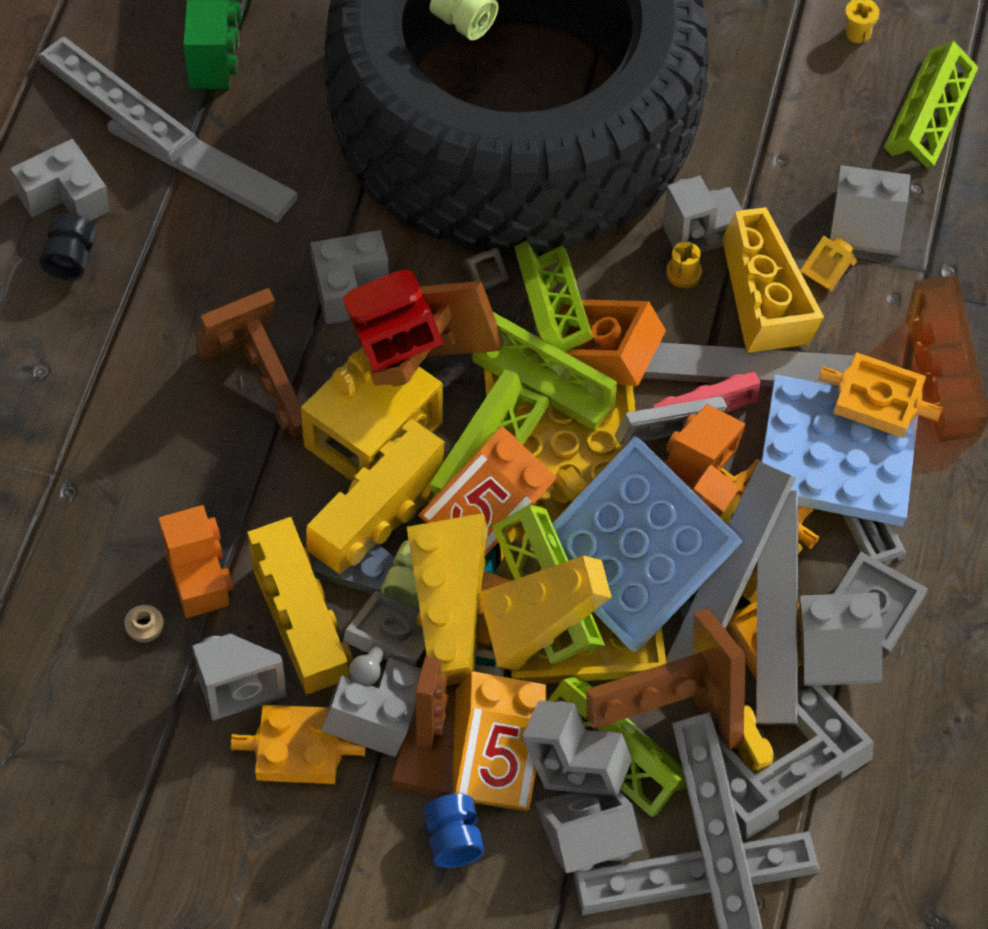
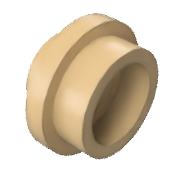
[124,605,164,643]

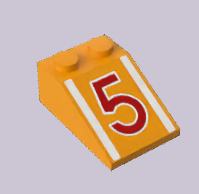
[452,671,546,812]

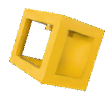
[301,347,443,481]

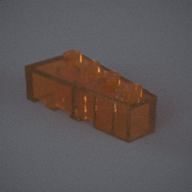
[905,275,988,442]

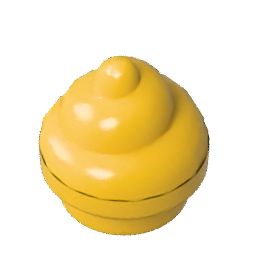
[550,466,587,503]

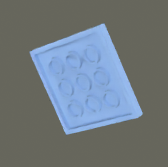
[761,374,918,527]
[531,436,743,653]

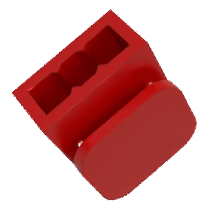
[343,270,444,372]

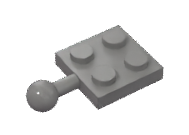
[834,552,928,655]
[343,590,426,686]

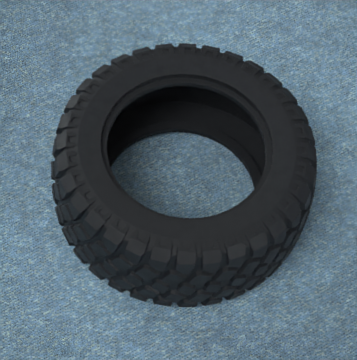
[324,0,709,253]

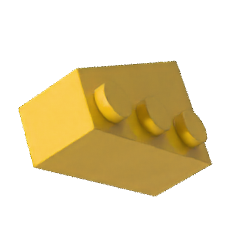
[479,556,612,670]

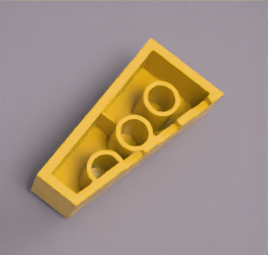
[722,207,824,353]
[306,418,445,575]
[247,517,353,695]

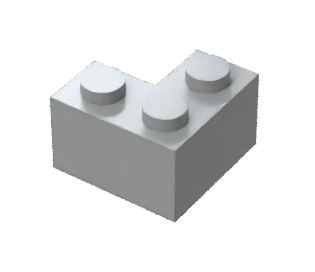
[10,138,110,221]
[663,176,742,253]
[310,230,388,325]
[321,657,422,757]
[522,701,632,796]

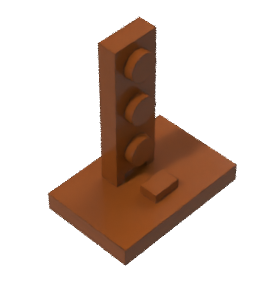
[370,281,504,386]
[195,288,303,438]
[586,608,745,750]
[392,656,459,797]

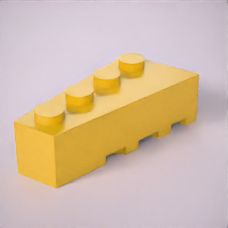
[407,513,488,686]

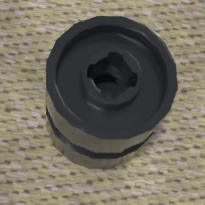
[39,213,97,281]

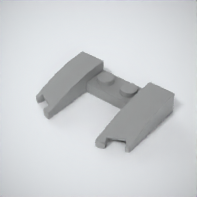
[717,686,874,840]

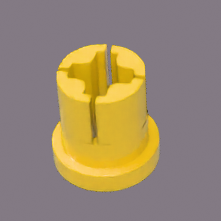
[845,0,879,43]
[666,242,702,288]

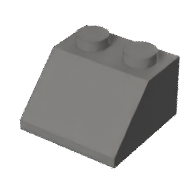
[830,165,911,256]
[798,592,882,686]
[193,634,287,721]
[535,790,643,873]

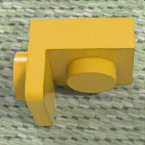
[800,235,857,292]

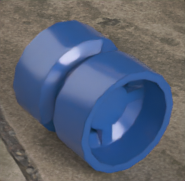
[423,794,484,868]

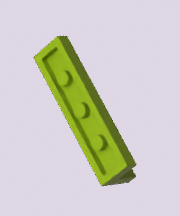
[884,41,979,168]
[514,240,593,352]
[473,312,617,431]
[429,369,550,496]
[492,504,605,665]
[548,677,687,817]

